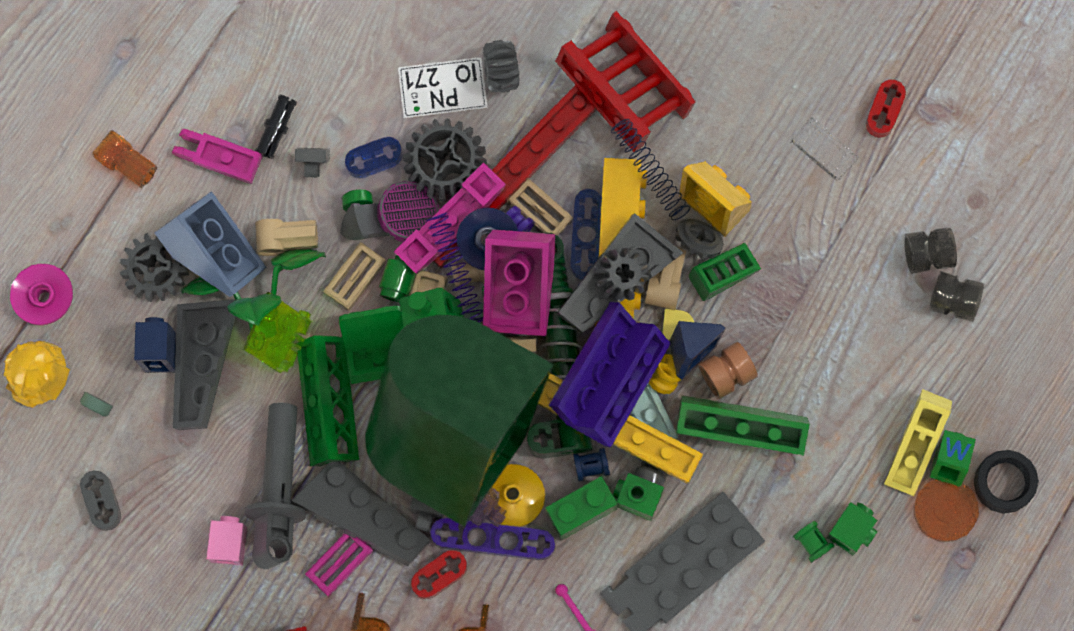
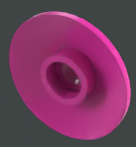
[10,263,73,325]

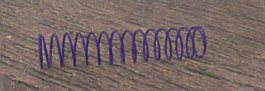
[426,213,483,323]

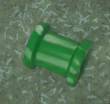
[793,520,835,563]

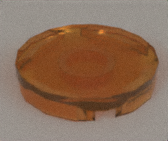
[913,479,979,542]

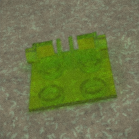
[243,292,312,373]

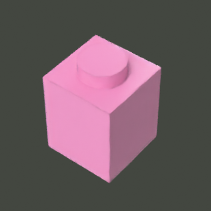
[206,516,247,566]

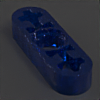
[570,189,602,280]

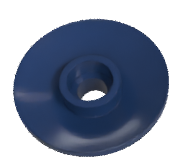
[456,208,518,271]

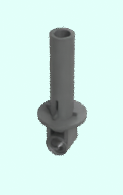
[244,403,306,569]

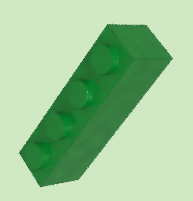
[676,395,810,455]

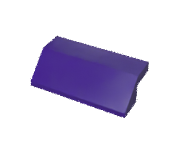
[549,302,671,447]

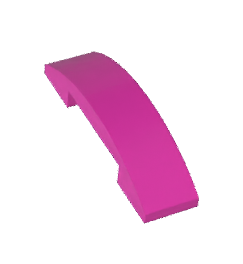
[394,162,506,274]

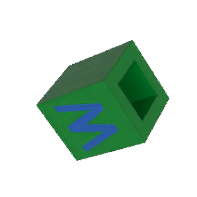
[930,430,976,487]

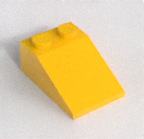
[679,161,752,237]

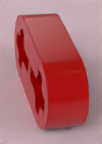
[866,79,906,138]
[411,550,467,599]

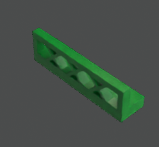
[296,335,360,467]

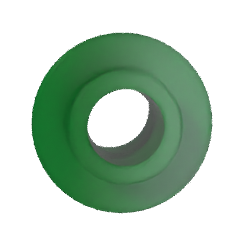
[379,255,416,303]

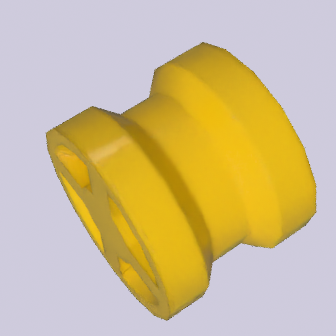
[648,354,681,394]

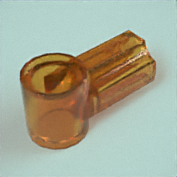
[92,130,157,188]

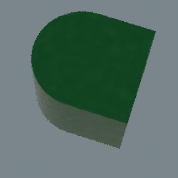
[365,315,554,527]

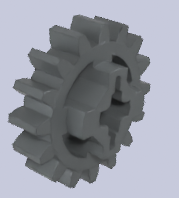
[120,233,189,302]

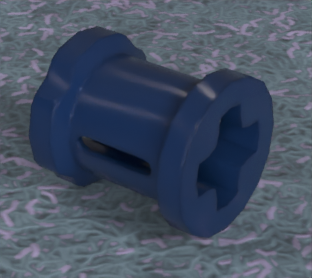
[573,448,610,482]

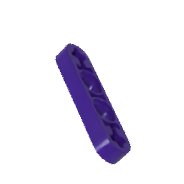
[430,518,555,560]

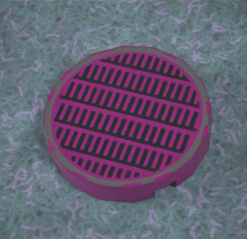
[377,181,439,242]

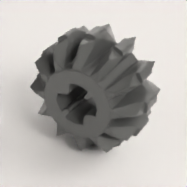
[483,40,520,93]
[594,247,649,302]

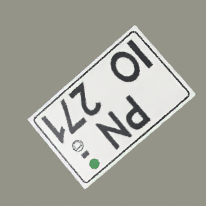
[398,57,487,118]

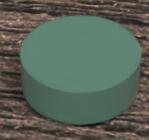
[80,392,113,417]

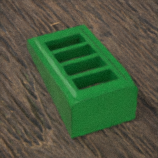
[688,243,761,301]

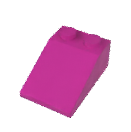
[483,230,555,336]

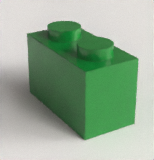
[545,476,618,541]

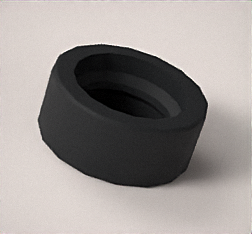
[973,450,1039,514]

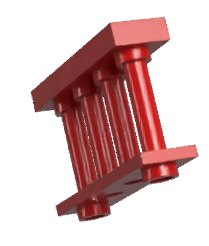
[555,11,696,152]

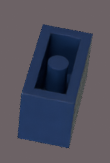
[134,317,176,373]

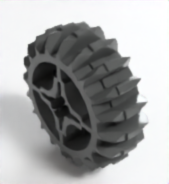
[403,118,487,202]

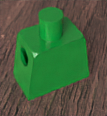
[399,288,464,327]

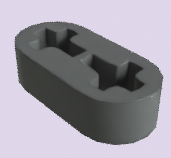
[80,470,121,531]

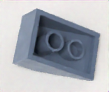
[154,191,267,297]

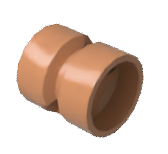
[698,342,758,399]

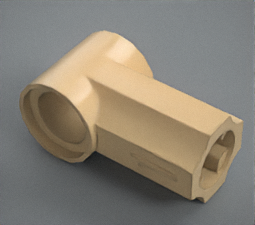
[255,219,318,256]
[645,246,686,310]

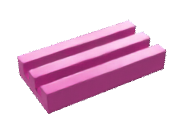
[305,533,374,597]

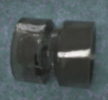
[904,227,957,274]
[929,271,984,322]

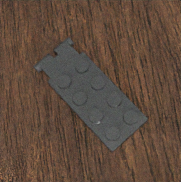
[600,491,765,631]

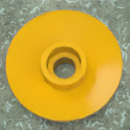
[482,464,545,527]

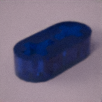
[345,137,403,179]

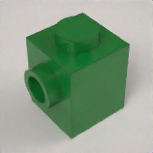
[613,473,664,521]
[826,502,878,556]

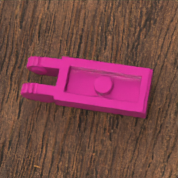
[172,128,263,184]

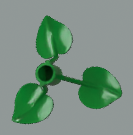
[181,249,326,339]

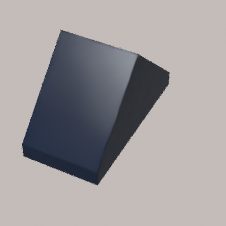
[669,321,726,380]

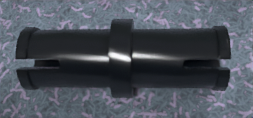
[255,95,297,159]

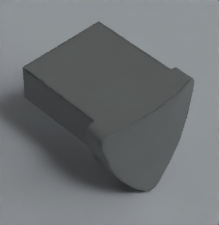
[340,203,390,240]

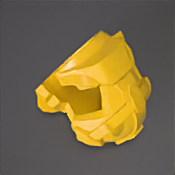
[3,341,70,408]

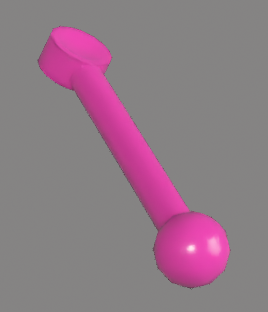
[555,584,596,631]

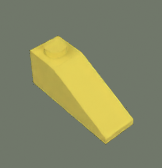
[884,389,952,496]

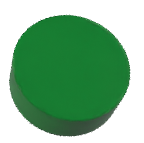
[341,189,374,212]

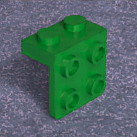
[338,305,404,384]

